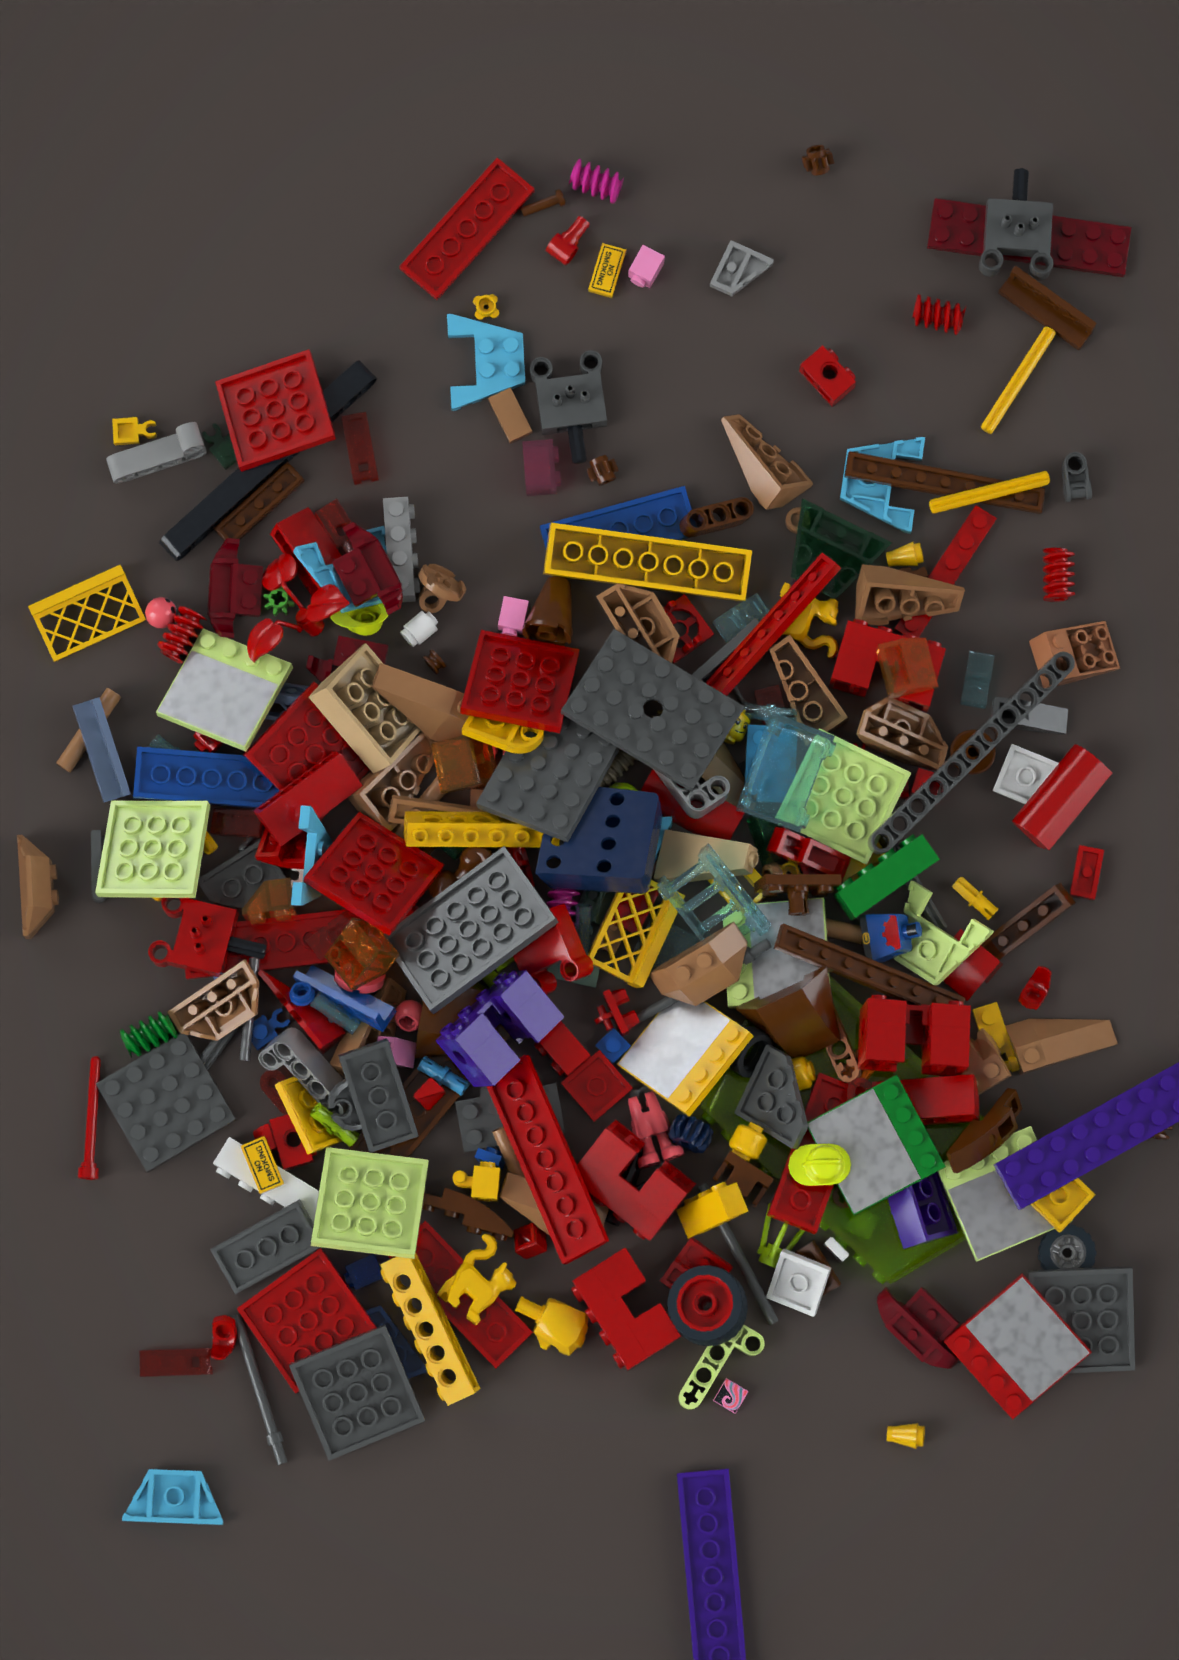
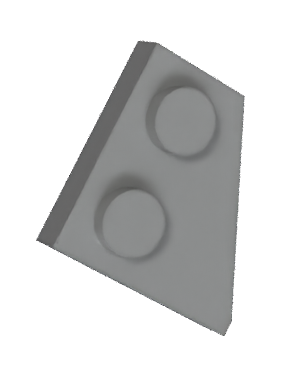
[710,240,774,296]

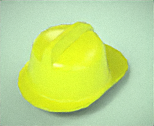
[330,603,388,636]
[788,1144,851,1186]

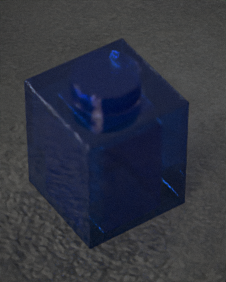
[343,1254,383,1291]

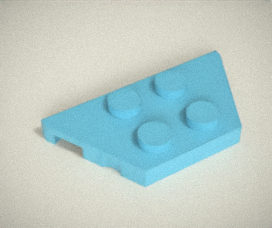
[122,1469,224,1525]

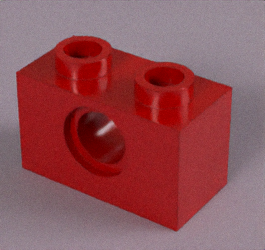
[799,345,856,407]
[269,1114,318,1171]

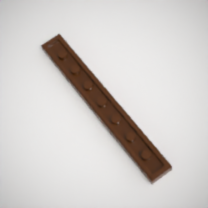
[844,451,1046,514]
[774,923,965,1005]

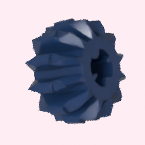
[668,1114,714,1153]

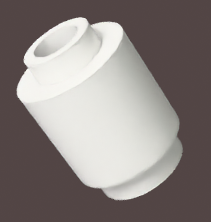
[400,611,438,647]

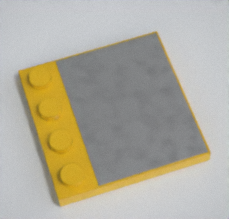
[617,1001,754,1117]

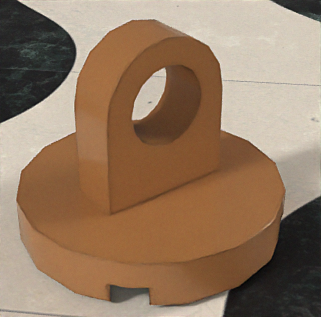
[418,564,466,613]

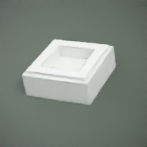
[823,1237,849,1263]

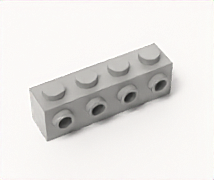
[383,497,420,602]

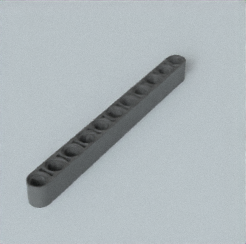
[868,652,1075,854]

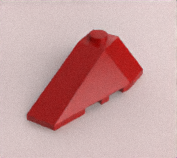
[257,970,347,1054]

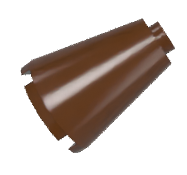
[522,576,573,646]

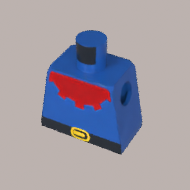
[859,914,922,963]

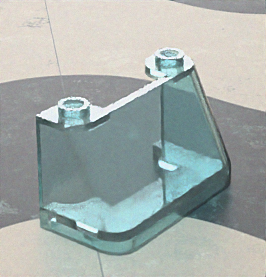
[736,715,836,833]

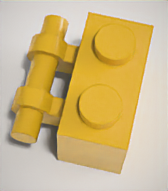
[452,1162,501,1202]

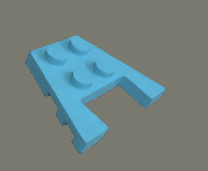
[447,314,525,411]
[840,437,925,534]
[293,526,387,613]
[291,805,333,906]

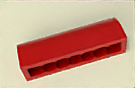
[270,507,342,596]
[1012,744,1112,850]
[253,751,363,847]
[641,769,745,840]
[872,1074,980,1125]

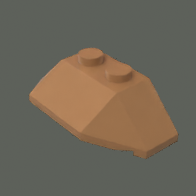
[596,583,680,663]
[856,696,949,770]
[17,835,59,939]
[649,921,748,1006]
[167,959,259,1041]

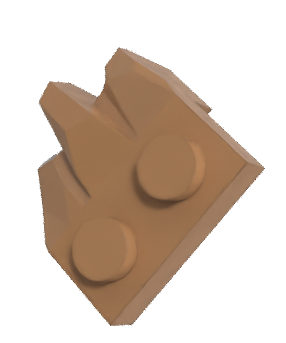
[962,1028,1012,1095]

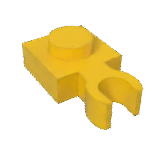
[112,417,157,446]

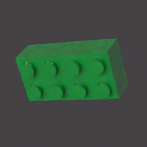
[833,834,940,921]

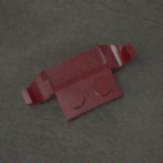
[332,522,403,615]
[207,538,263,638]
[306,636,389,682]
[877,1287,960,1369]

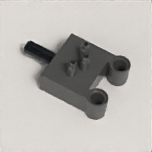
[979,168,1053,280]
[530,350,607,464]

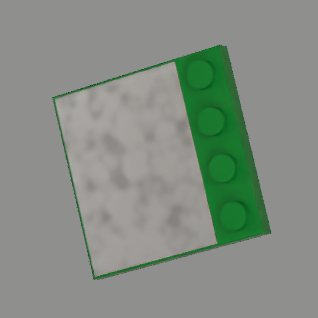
[807,1075,946,1216]

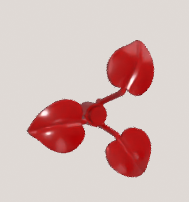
[247,553,350,663]

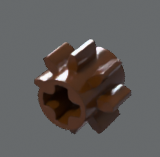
[802,145,834,176]
[587,455,619,486]

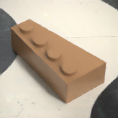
[769,635,849,749]

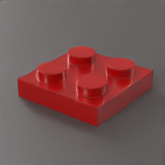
[561,1050,633,1122]

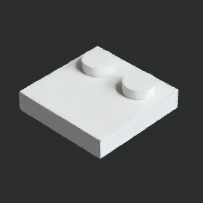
[992,744,1059,804]
[766,1249,832,1317]

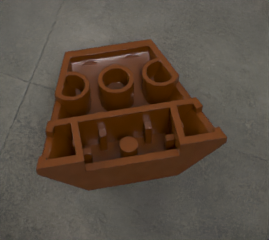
[736,965,841,1059]
[415,982,499,1059]

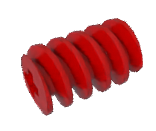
[912,294,966,335]
[1043,548,1075,602]
[157,606,207,664]

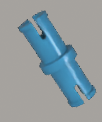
[417,1056,470,1096]

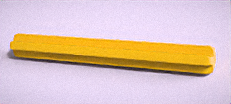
[981,327,1056,434]
[929,471,1050,513]

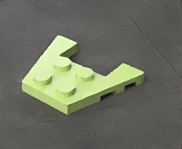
[894,881,994,985]

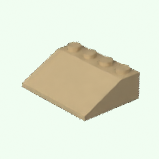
[309,643,421,774]

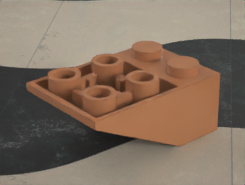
[1029,621,1120,688]

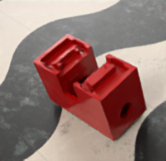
[829,619,946,713]
[858,995,971,1076]
[577,1120,696,1241]
[571,1247,681,1371]

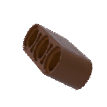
[679,497,754,538]

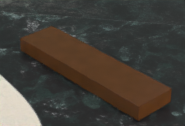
[213,461,305,541]

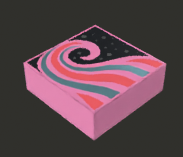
[713,1378,749,1414]

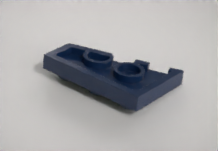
[365,1305,427,1379]

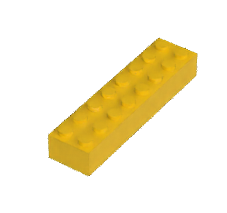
[543,523,752,602]

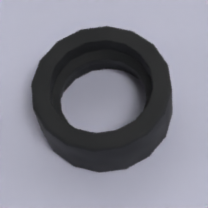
[729,1026,773,1078]

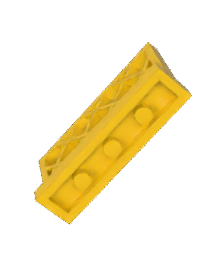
[28,564,146,662]
[588,880,685,988]

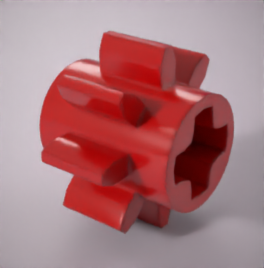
[193,732,224,753]

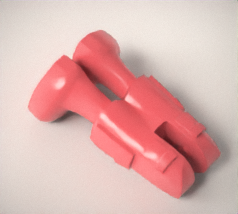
[628,1091,685,1169]

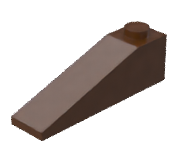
[981,883,1076,960]

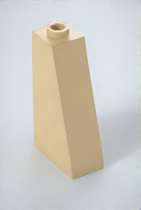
[654,829,759,885]

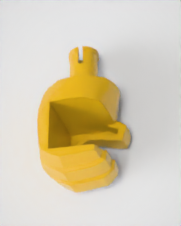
[515,1296,589,1356]

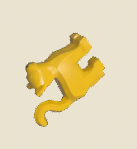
[780,582,839,658]
[437,1234,517,1325]

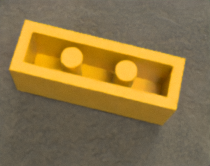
[676,1182,748,1238]

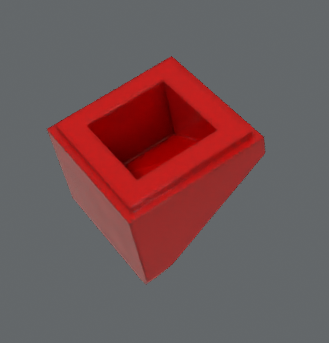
[413,1078,446,1111]
[253,1124,277,1152]
[514,1223,547,1259]

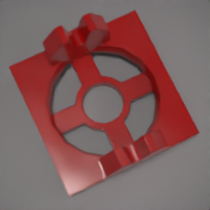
[663,594,714,664]

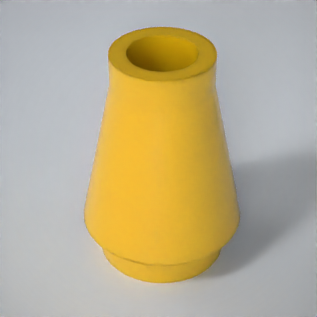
[886,542,924,567]
[887,1423,925,1449]

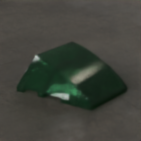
[791,498,892,599]

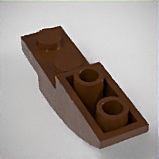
[946,1088,1023,1173]
[422,1188,514,1242]

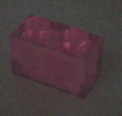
[522,439,561,496]

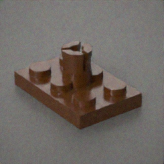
[754,874,842,916]

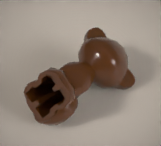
[428,847,492,898]

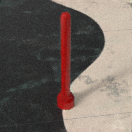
[78,1056,101,1180]

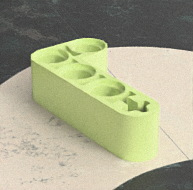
[678,1325,765,1410]

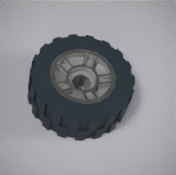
[1038,1224,1097,1270]

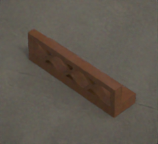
[998,265,1097,350]

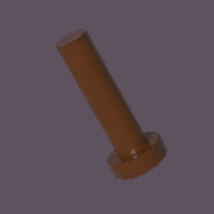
[521,189,566,217]

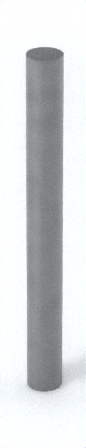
[240,958,260,1061]

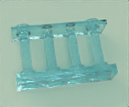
[657,843,771,941]

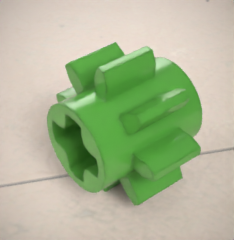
[263,585,295,617]

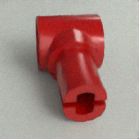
[545,216,590,266]

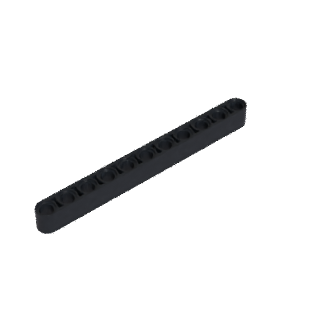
[159,360,377,561]

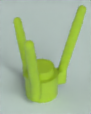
[757,1203,805,1269]

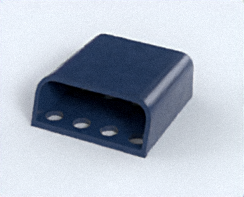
[535,787,662,894]

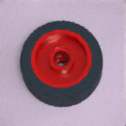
[667,1265,748,1346]

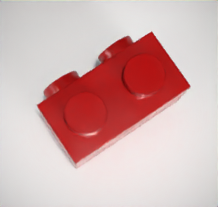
[534,1021,591,1077]

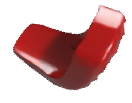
[1018,966,1052,1010]
[211,1315,237,1360]

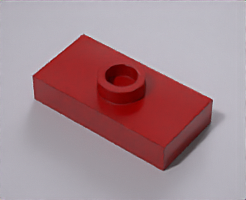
[1069,845,1104,901]

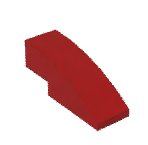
[766,827,851,881]

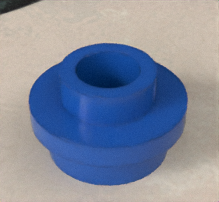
[289,982,315,1006]

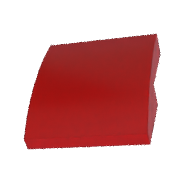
[255,829,307,869]
[943,929,1000,1001]
[660,1237,733,1306]

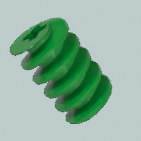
[120,1011,178,1058]

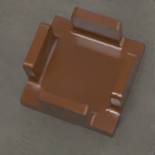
[712,1151,774,1208]

